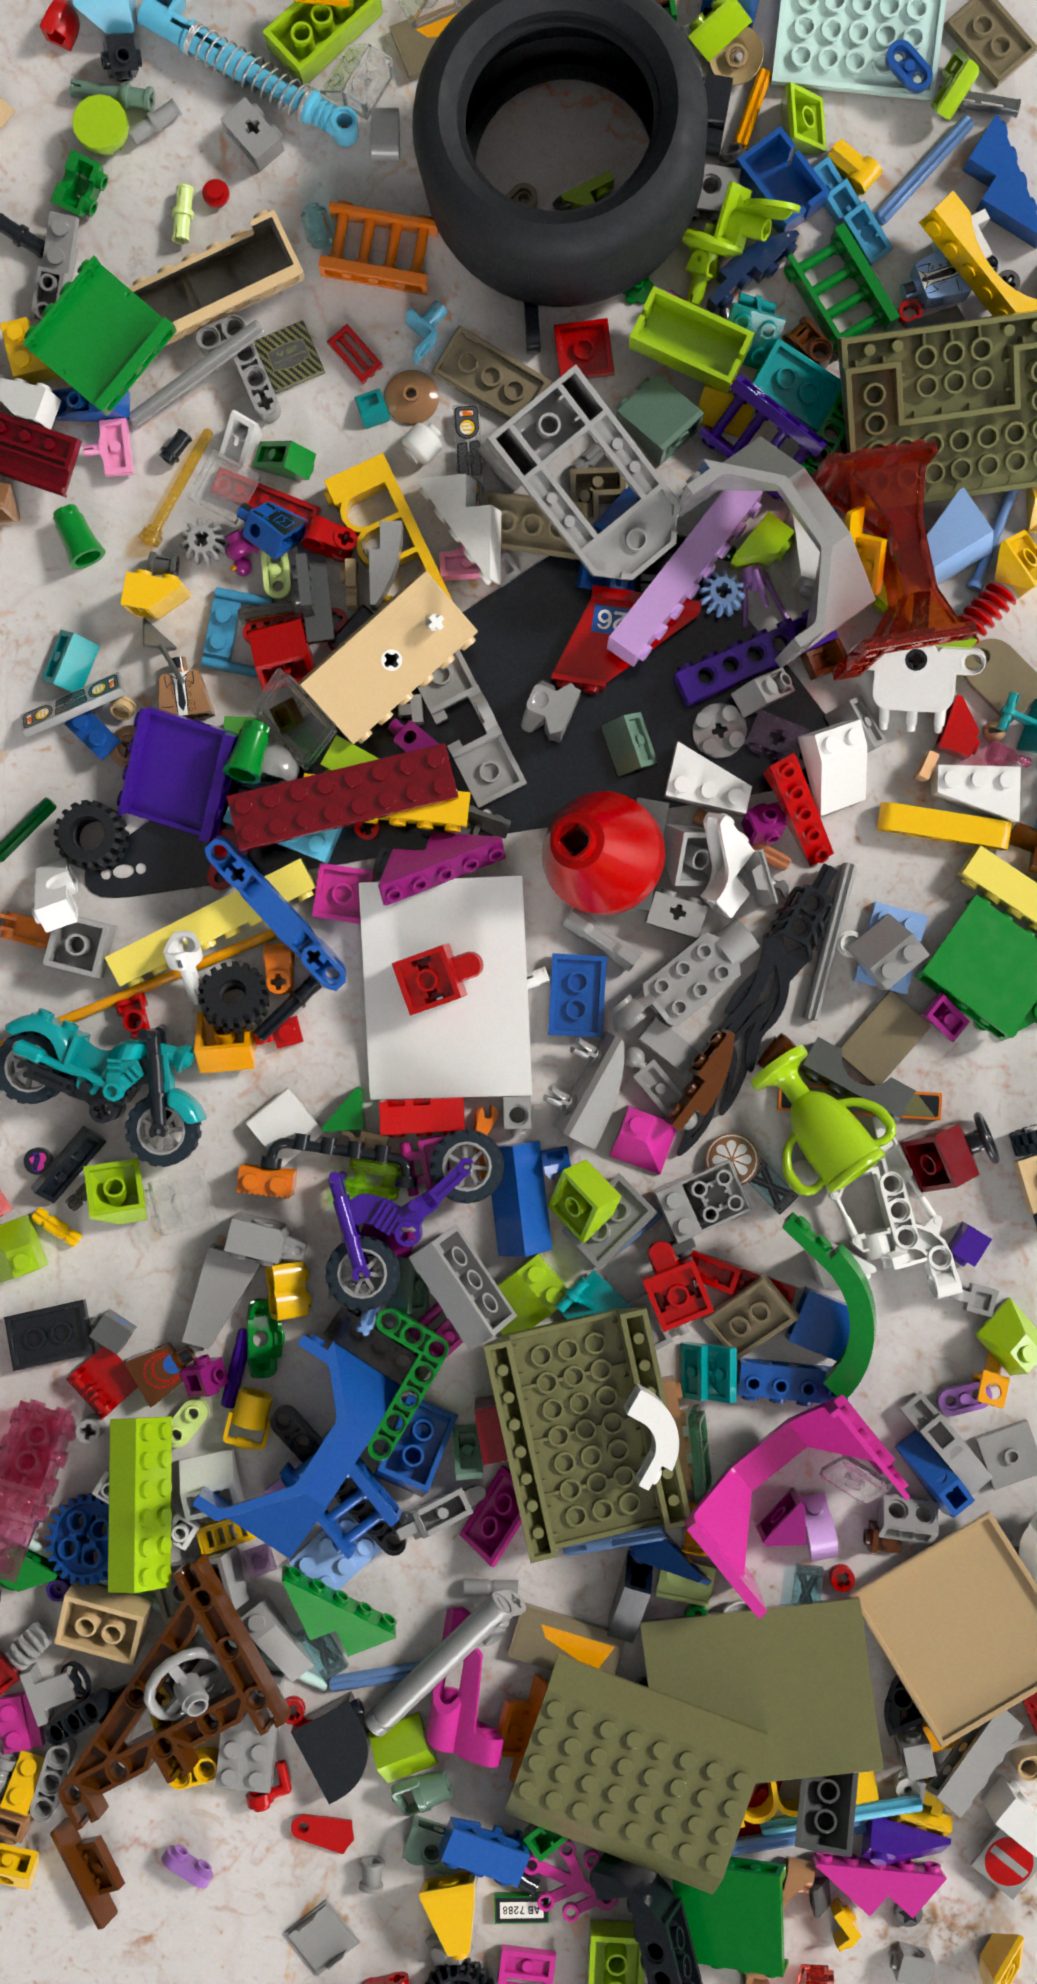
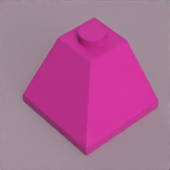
[609,1105,676,1174]

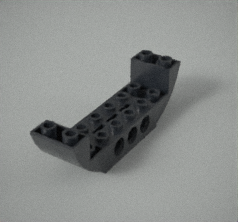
[590,1853,703,1984]

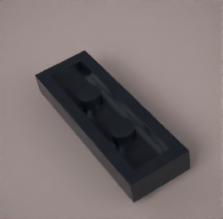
[31,1125,106,1203]

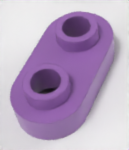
[936,1380,992,1416]
[161,1844,213,1889]

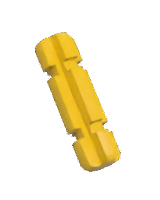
[31,1208,82,1247]

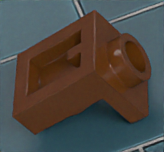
[863,1520,902,1555]

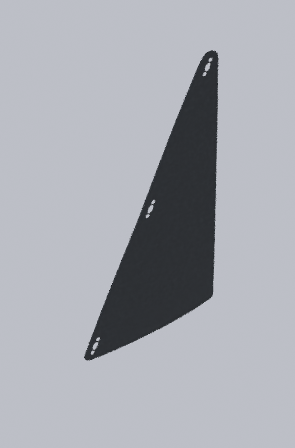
[85,531,829,898]

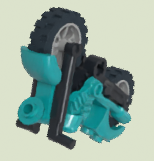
[0,1008,207,1167]

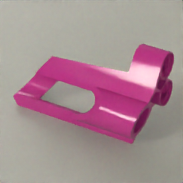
[425,1607,505,1768]

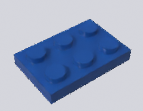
[548,953,607,1038]

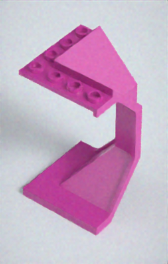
[684,1394,910,1619]

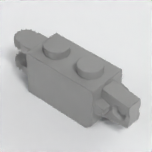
[394,1484,486,1541]

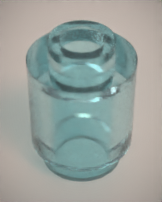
[300,203,333,249]

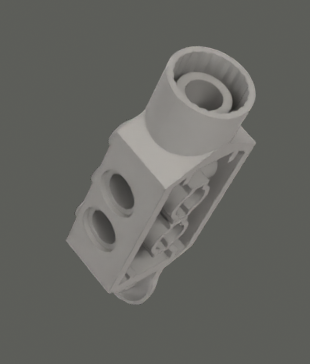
[611,918,760,1031]

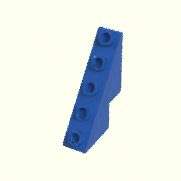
[962,114,1037,249]

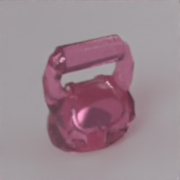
[984,740,1032,768]

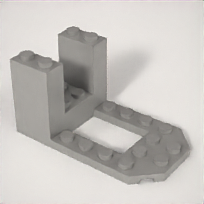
[477,365,680,580]

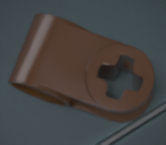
[782,316,833,369]

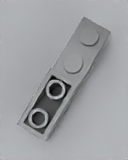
[29,211,80,324]
[899,1391,993,1495]

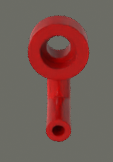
[245,1760,292,1812]

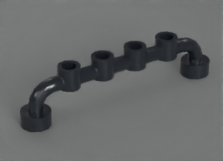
[259,1133,417,1189]

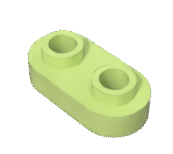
[261,551,292,600]
[172,1397,209,1448]

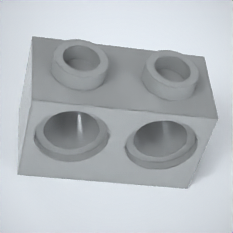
[877,1494,939,1545]
[894,1724,937,1781]

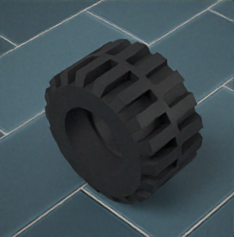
[53,800,130,872]

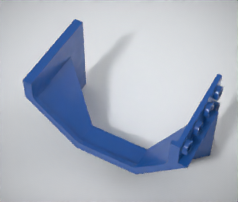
[192,1333,401,1559]

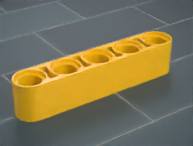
[876,802,1012,851]

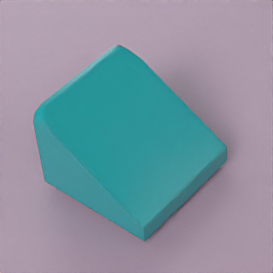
[354,388,390,429]

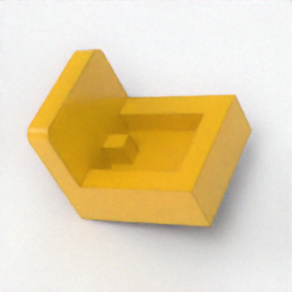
[830,1897,862,1952]

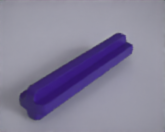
[220,1328,247,1409]

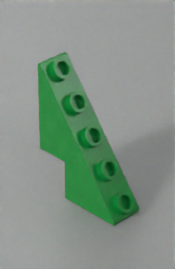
[282,1565,397,1657]

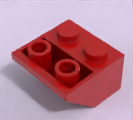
[248,617,316,693]

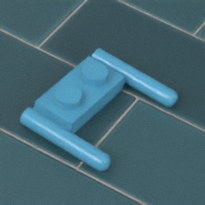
[201,587,274,678]

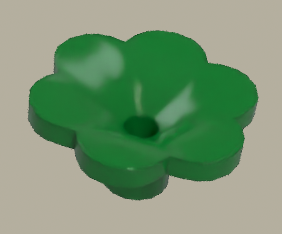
[622,276,654,305]

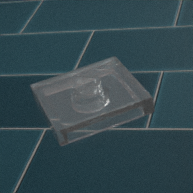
[187,448,262,525]
[819,1455,892,1504]

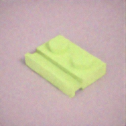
[655,1561,717,1607]

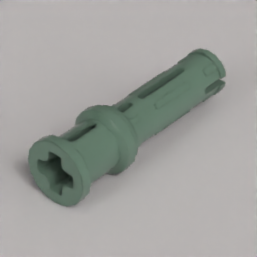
[69,78,155,113]

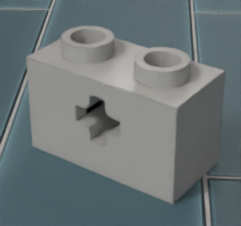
[220,97,284,172]
[644,888,708,939]

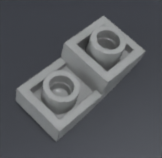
[637,1017,699,1074]

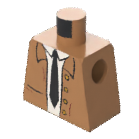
[159,656,215,719]

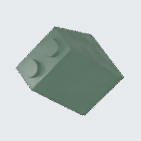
[616,374,704,467]

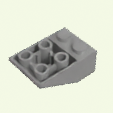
[651,1159,752,1244]

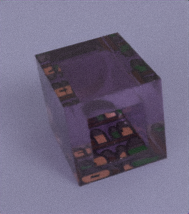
[242,1543,277,1580]

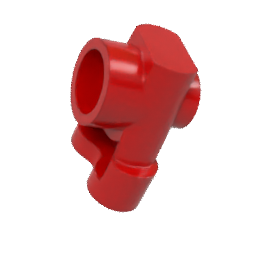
[114,993,151,1038]

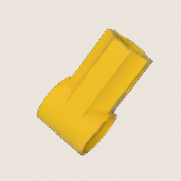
[826,138,882,195]

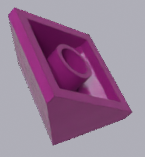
[756,1487,806,1547]

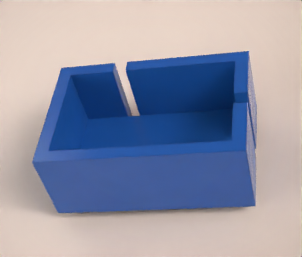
[734,126,830,234]

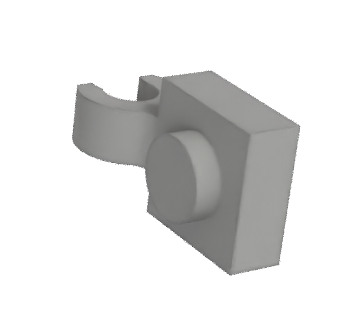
[949,1283,999,1317]

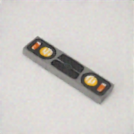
[21,672,125,738]

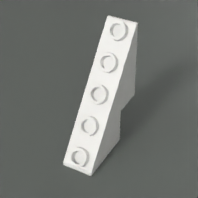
[418,474,501,585]

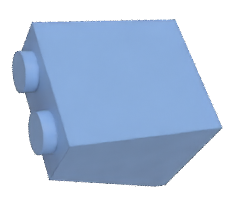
[918,487,994,587]

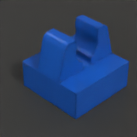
[541,1146,571,1180]

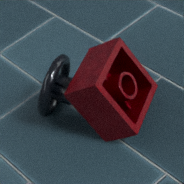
[900,1112,1000,1193]

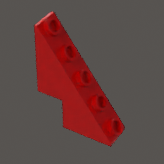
[763,753,834,867]

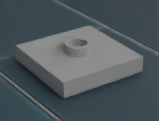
[975,1419,1037,1490]

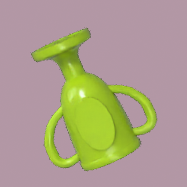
[750,1045,897,1196]

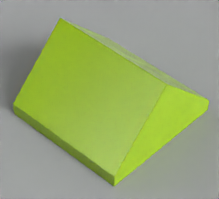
[781,82,827,156]
[369,1712,439,1783]

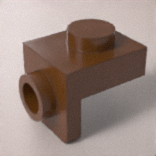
[800,638,849,681]

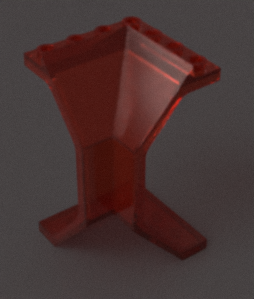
[812,440,977,681]

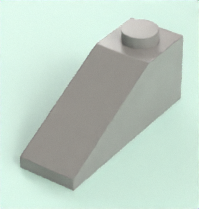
[241,1597,315,1682]

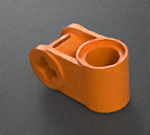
[263,943,295,995]

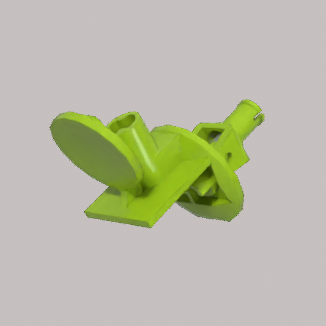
[681,181,801,306]

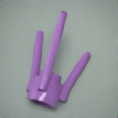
[739,563,789,628]

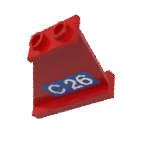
[551,585,702,694]

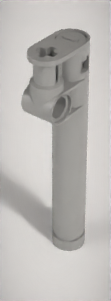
[365,1589,526,1737]

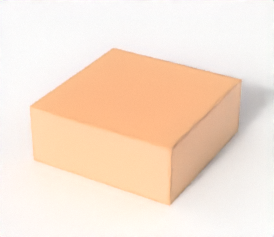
[913,750,940,782]

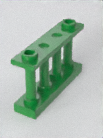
[784,223,900,357]

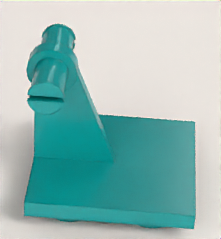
[728,292,786,369]
[996,692,1037,753]
[556,1270,634,1319]

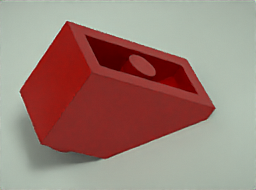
[933,694,980,760]

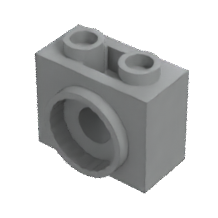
[691,164,741,225]

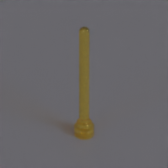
[138,428,213,548]

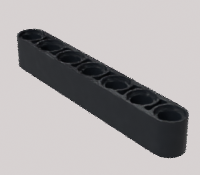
[270,1405,408,1556]

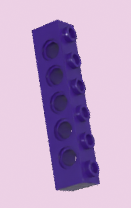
[673,609,839,707]

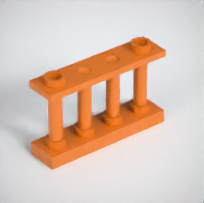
[318,200,439,296]

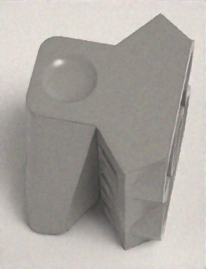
[521,680,581,743]

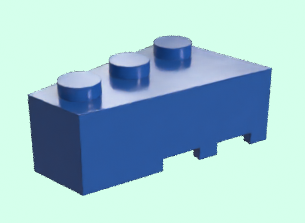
[438,1817,530,1887]

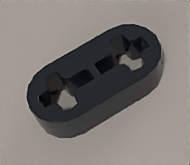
[524,302,541,354]

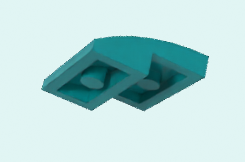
[680,1342,737,1404]

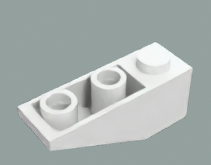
[0,374,62,429]

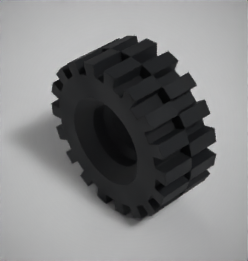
[198,961,270,1034]

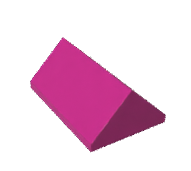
[459,1466,522,1567]

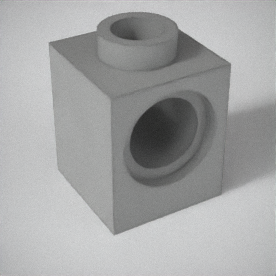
[503,1096,532,1134]
[890,1941,936,1984]

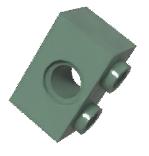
[402,1815,456,1875]

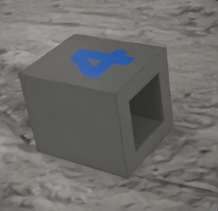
[89,1309,137,1354]

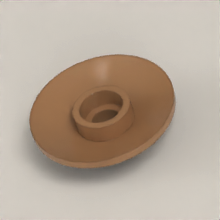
[385,370,439,425]

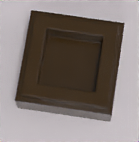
[269,697,305,734]

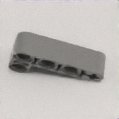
[196,314,281,423]

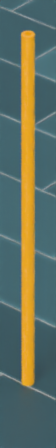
[0,929,277,1046]

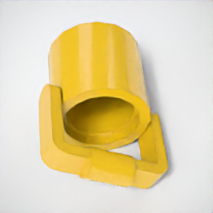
[223,1387,274,1450]

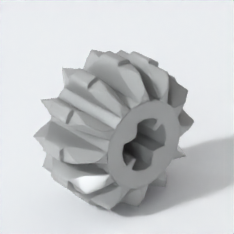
[180,518,226,566]
[6,1622,54,1670]

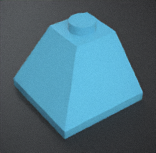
[73,0,137,35]

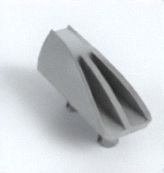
[543,1031,624,1149]

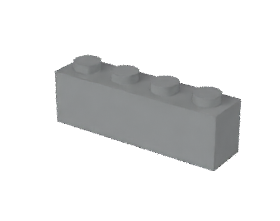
[924,1710,1024,1818]

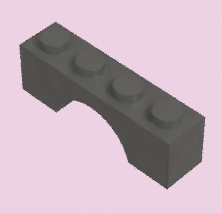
[799,1037,916,1124]

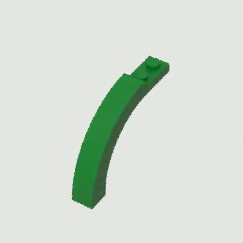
[782,1212,877,1399]

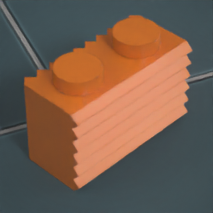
[236,1164,297,1199]

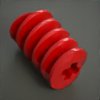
[956,582,1016,644]

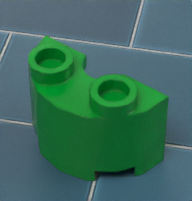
[50,149,109,217]

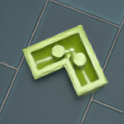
[931,48,979,120]

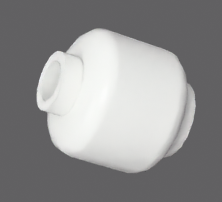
[402,423,442,465]

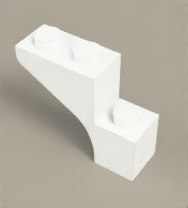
[700,812,755,918]

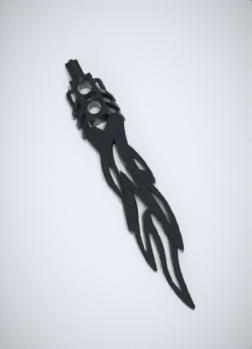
[677,863,838,1156]

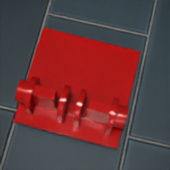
[66,1346,138,1419]

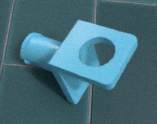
[406,300,447,365]

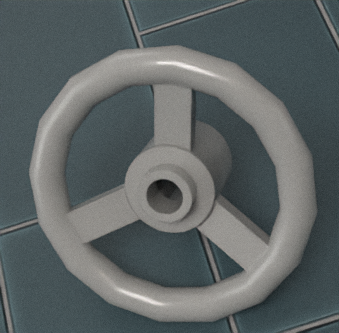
[144,1647,228,1721]

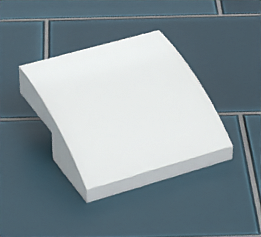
[246,1087,324,1166]

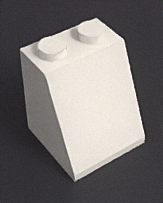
[784,510,844,597]

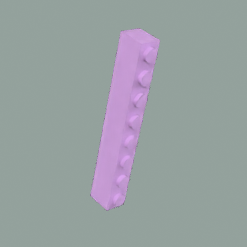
[607,490,763,667]

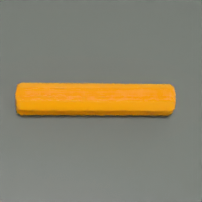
[733,68,772,149]

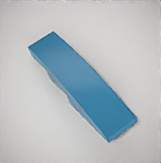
[813,156,894,266]

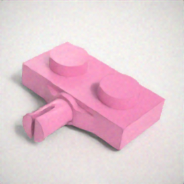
[82,417,134,478]
[439,542,481,582]

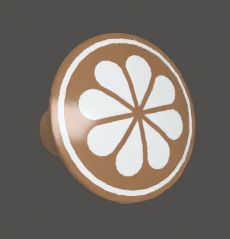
[705,1133,759,1185]

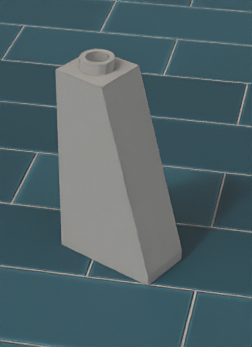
[182,1243,262,1351]

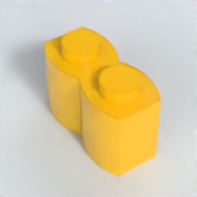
[265,1260,312,1321]

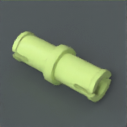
[171,184,194,245]

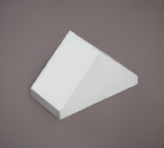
[218,410,263,470]

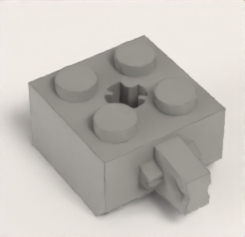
[224,1212,307,1266]

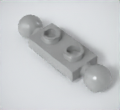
[624,1046,697,1130]

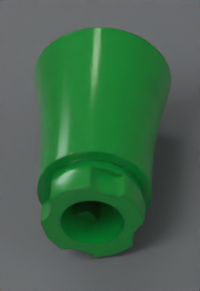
[53,504,106,569]
[223,719,270,784]

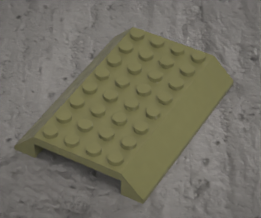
[483,1307,691,1563]
[503,1653,767,1895]

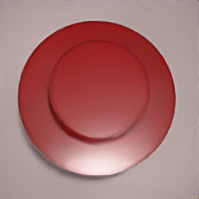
[202,179,230,208]

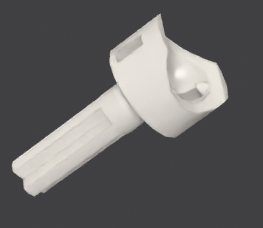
[163,930,203,1005]

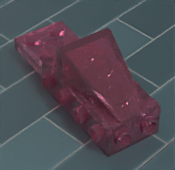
[0,1399,77,1583]

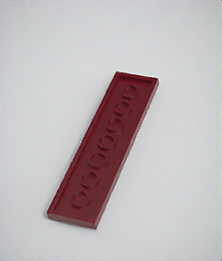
[226,743,459,852]

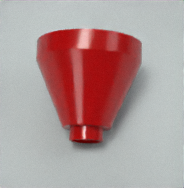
[542,791,665,915]

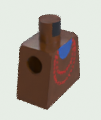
[124,1342,196,1408]

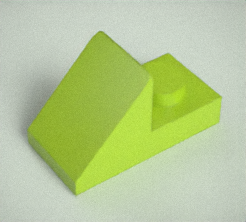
[561,170,614,210]

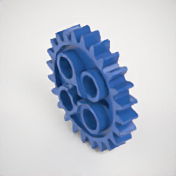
[45,1493,109,1586]

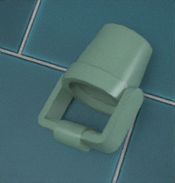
[391,1770,453,1816]

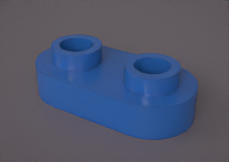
[885,40,933,94]

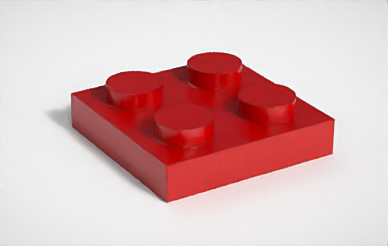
[554,318,615,379]

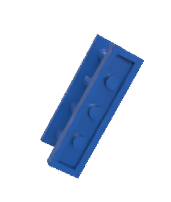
[279,1429,403,1559]

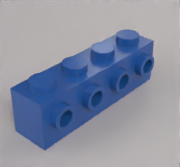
[737,1358,848,1406]

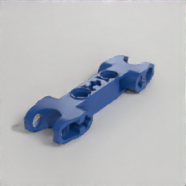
[205,835,347,991]

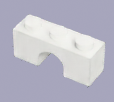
[32,858,78,933]

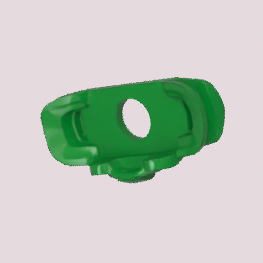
[246,1298,285,1379]

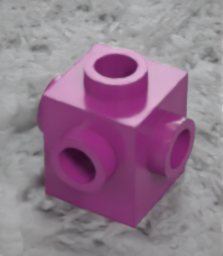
[741,802,787,846]
[180,1354,229,1397]

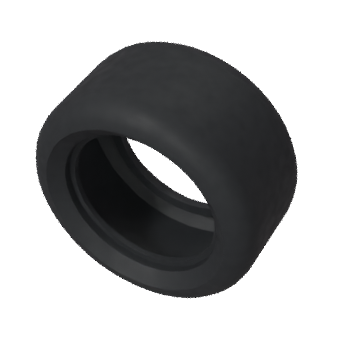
[412,0,708,307]

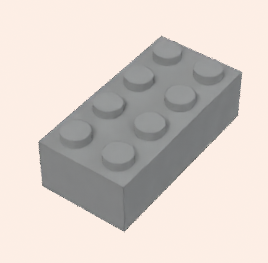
[408,1225,517,1350]
[215,1670,285,1793]

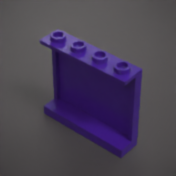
[117,706,239,843]

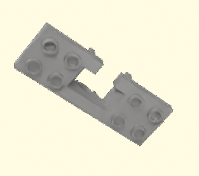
[417,649,527,808]

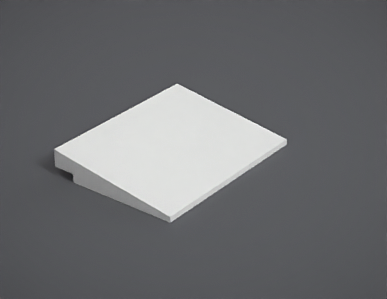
[359,875,532,1099]

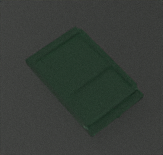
[688,1404,712,1506]

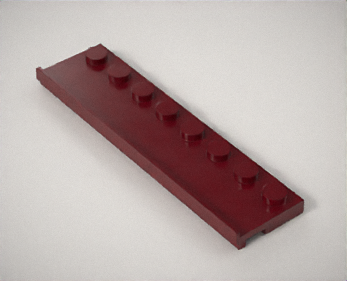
[0,412,82,498]

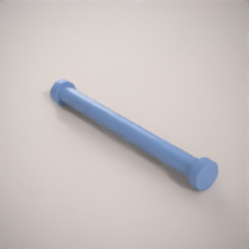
[966,489,1019,592]

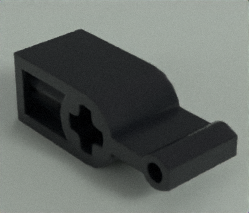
[704,73,733,157]

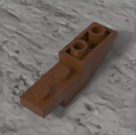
[664,1028,735,1131]

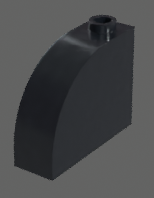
[291,1691,370,1805]

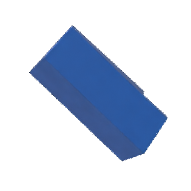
[491,1140,552,1257]

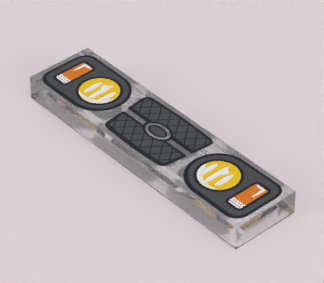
[452,403,485,506]

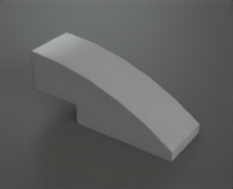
[369,521,403,610]

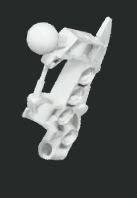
[787,1117,962,1300]

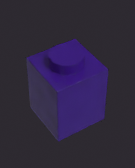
[948,1221,992,1267]

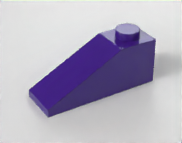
[861,1818,951,1866]

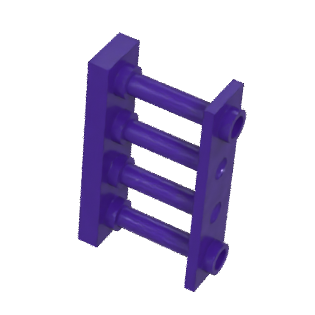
[697,375,828,501]

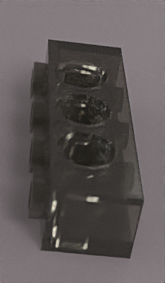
[323,1304,430,1394]

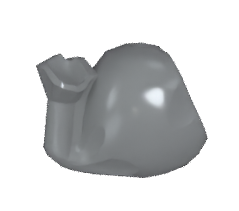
[261,734,313,783]

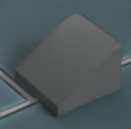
[809,1877,831,1918]

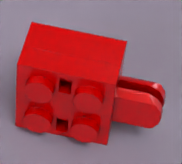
[391,943,484,1016]
[640,1240,715,1332]

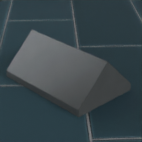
[794,1773,859,1857]

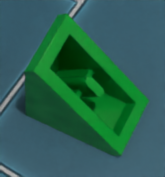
[321,1086,366,1132]

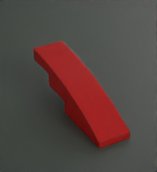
[689,1249,798,1305]

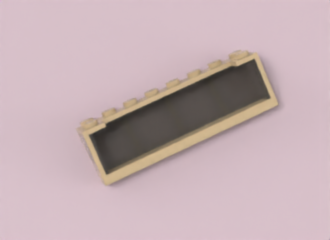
[129,209,305,347]

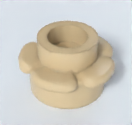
[109,696,136,721]

